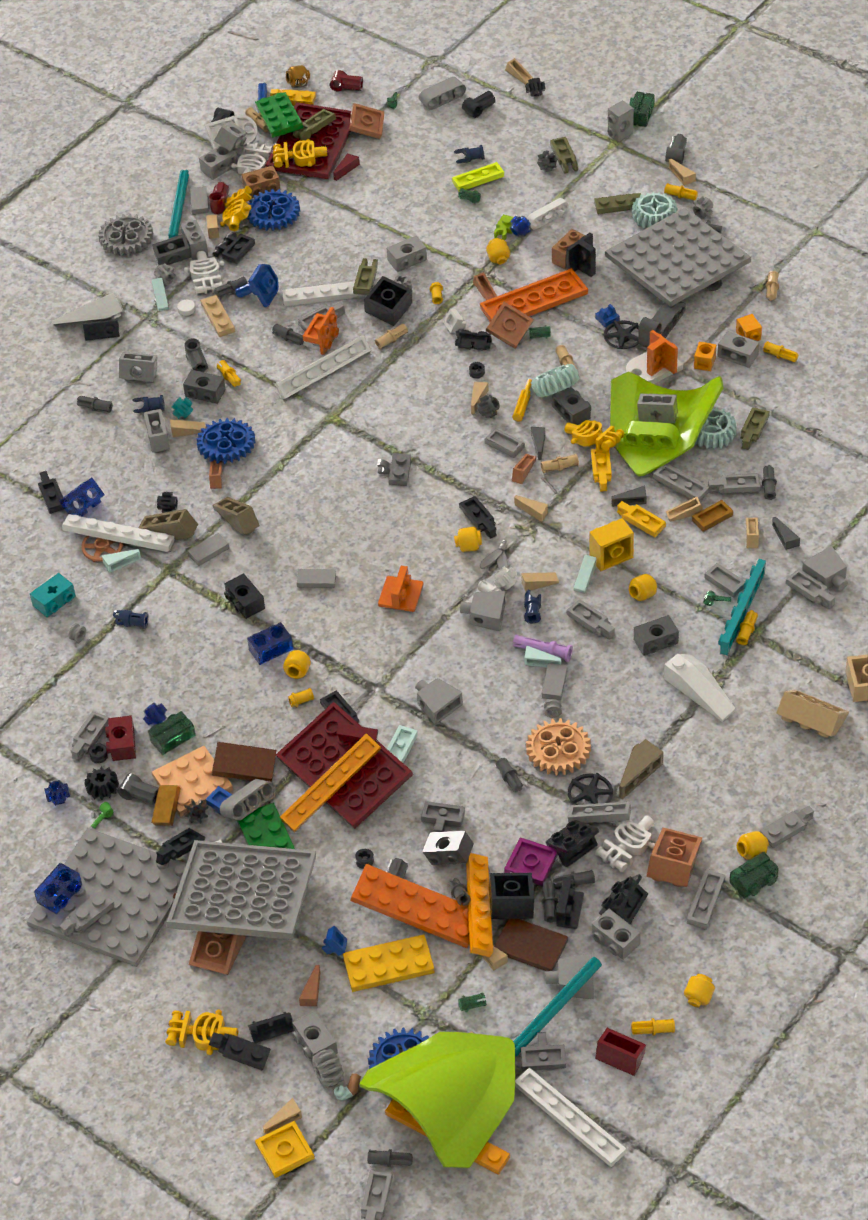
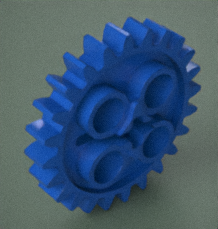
[247,189,300,231]
[196,418,256,464]
[368,1027,429,1069]

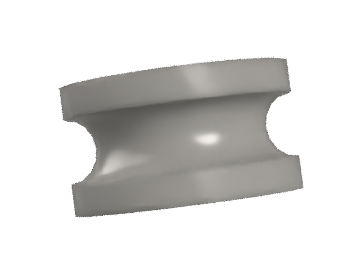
[68,623,86,643]
[544,699,562,718]

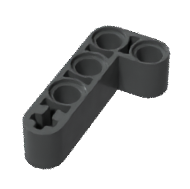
[638,302,686,347]

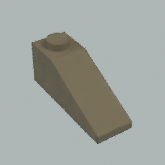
[212,497,260,535]
[138,509,198,540]
[619,739,664,800]

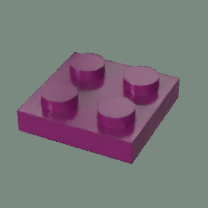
[504,837,558,886]

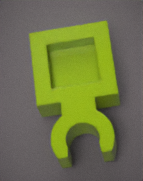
[494,214,519,240]

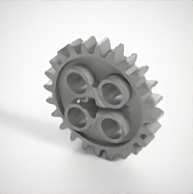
[98,213,153,256]

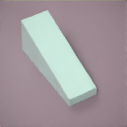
[152,278,169,311]
[101,549,141,573]
[574,555,596,593]
[524,646,561,667]

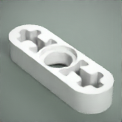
[526,198,569,230]

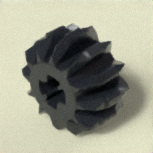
[84,766,119,801]

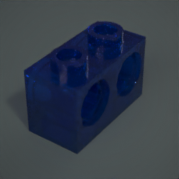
[59,477,105,517]
[247,622,293,665]
[34,863,82,914]

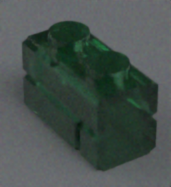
[629,91,655,127]
[148,711,196,755]
[729,852,779,898]

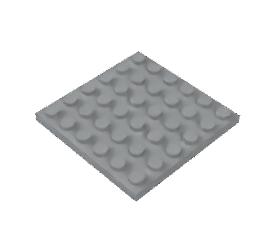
[605,208,751,307]
[27,828,186,967]
[167,840,316,940]

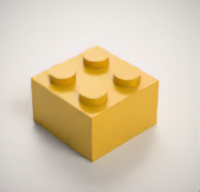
[589,518,634,572]

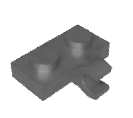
[378,453,411,486]
[421,801,465,832]
[521,1032,566,1071]

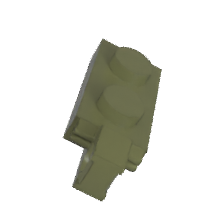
[594,193,641,214]
[740,407,770,450]

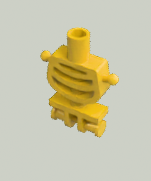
[273,139,327,168]
[220,186,252,231]
[564,420,625,451]
[165,1009,239,1055]

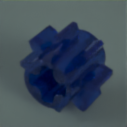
[510,216,531,237]
[143,702,167,726]
[44,780,70,806]

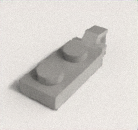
[298,302,345,331]
[708,473,761,494]
[785,569,835,609]
[566,599,615,640]
[71,711,110,761]
[760,806,814,848]
[60,890,115,937]
[361,1170,393,1220]

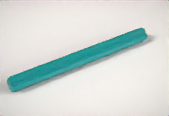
[168,169,189,239]
[513,957,602,1057]

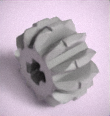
[312,1049,344,1088]

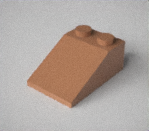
[646,827,703,887]
[188,931,246,975]

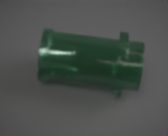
[458,188,481,204]
[529,325,551,339]
[458,992,487,1012]

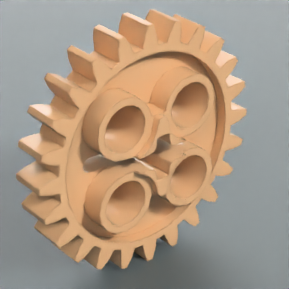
[526,718,591,776]

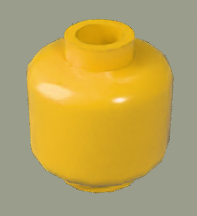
[486,238,511,265]
[454,527,482,552]
[628,574,657,601]
[283,650,311,679]
[736,831,769,860]
[684,974,715,1008]

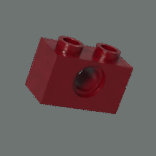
[105,715,136,761]

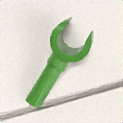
[91,802,114,829]

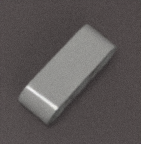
[419,76,466,110]
[220,779,276,820]

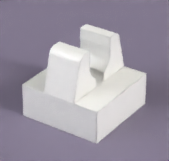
[443,308,467,334]

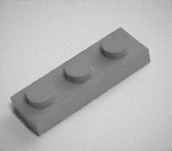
[653,464,709,501]
[568,801,631,823]
[687,869,725,929]

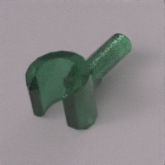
[387,92,398,109]
[703,591,731,606]

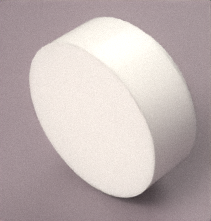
[177,299,195,316]

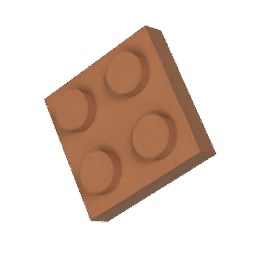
[349,103,384,139]
[486,302,534,349]

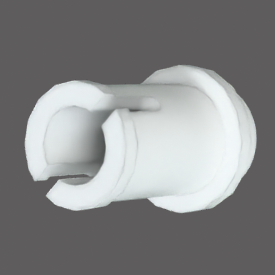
[478,580,501,592]

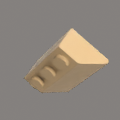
[776,690,849,738]

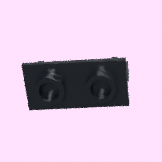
[83,320,120,341]
[455,330,492,350]
[248,1012,294,1043]

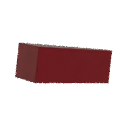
[333,153,360,181]
[337,722,378,742]

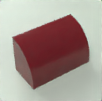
[595,1027,646,1076]

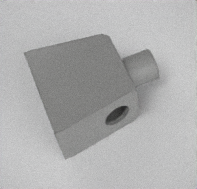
[802,546,848,590]
[460,591,506,631]
[415,678,463,725]
[545,953,594,999]

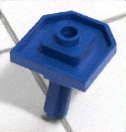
[235,264,279,307]

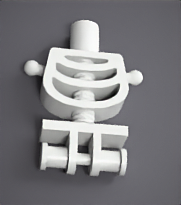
[231,142,273,183]
[183,251,224,295]
[595,816,655,873]

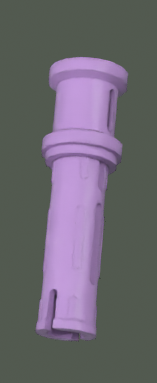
[513,635,573,662]

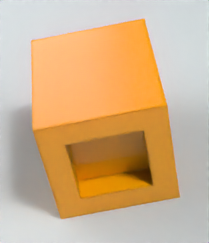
[736,314,762,341]
[694,341,717,372]

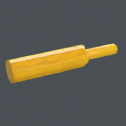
[512,379,532,422]

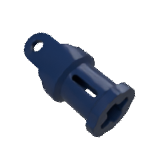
[454,145,485,164]
[132,395,165,413]
[524,589,541,624]
[113,610,149,629]

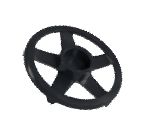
[604,320,639,349]
[568,773,613,805]

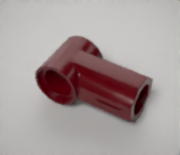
[329,70,363,92]
[209,182,229,214]

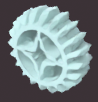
[632,192,678,229]
[531,364,580,397]
[695,407,737,450]

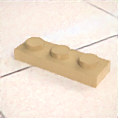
[200,295,235,337]

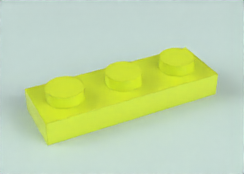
[452,162,504,192]

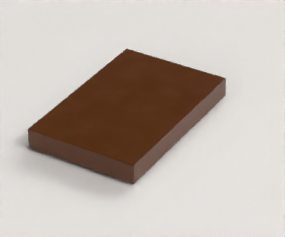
[212,742,277,782]
[494,919,568,971]

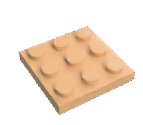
[152,746,233,817]

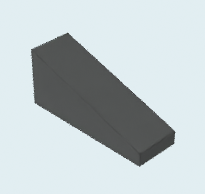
[531,426,545,460]
[611,485,647,507]
[772,517,800,550]

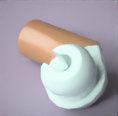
[334,1073,361,1101]

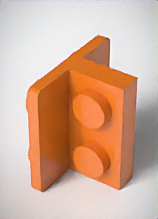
[303,307,339,355]
[647,330,678,376]
[378,566,424,612]

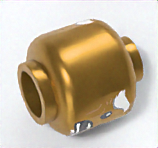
[285,65,310,87]

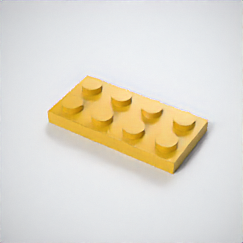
[343,934,435,992]

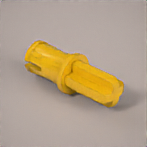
[664,183,698,200]
[763,341,799,362]
[216,360,241,387]
[736,610,758,645]
[631,1018,675,1036]

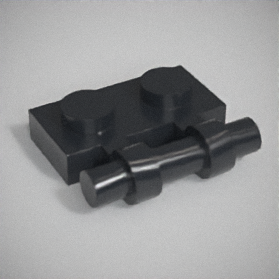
[212,232,255,264]

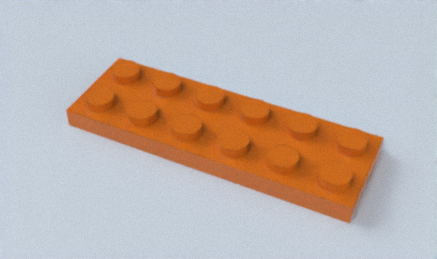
[480,268,588,322]
[350,864,470,948]

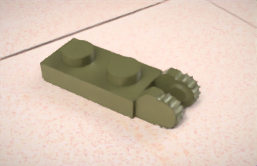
[293,109,336,141]
[550,136,578,173]
[353,258,378,295]

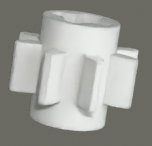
[494,566,517,590]

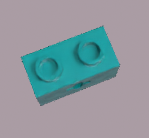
[30,572,76,617]

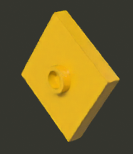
[255,1121,315,1178]

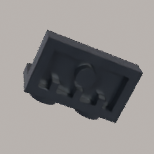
[556,878,584,929]

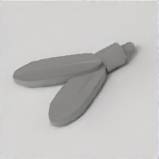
[480,540,508,569]

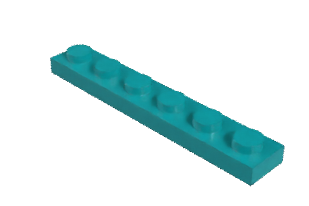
[718,559,766,656]

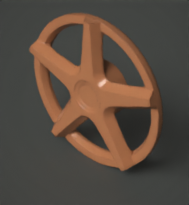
[81,536,123,562]

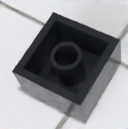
[364,276,413,326]
[490,873,534,920]

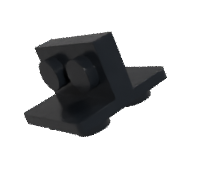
[566,233,596,277]
[546,820,599,868]
[599,874,649,924]

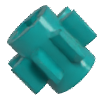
[171,397,193,419]

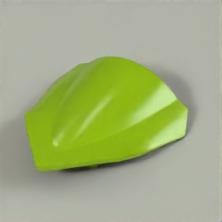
[610,372,724,476]
[360,1032,515,1168]

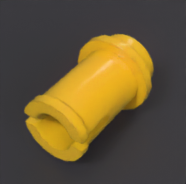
[429,282,443,304]
[288,688,314,708]

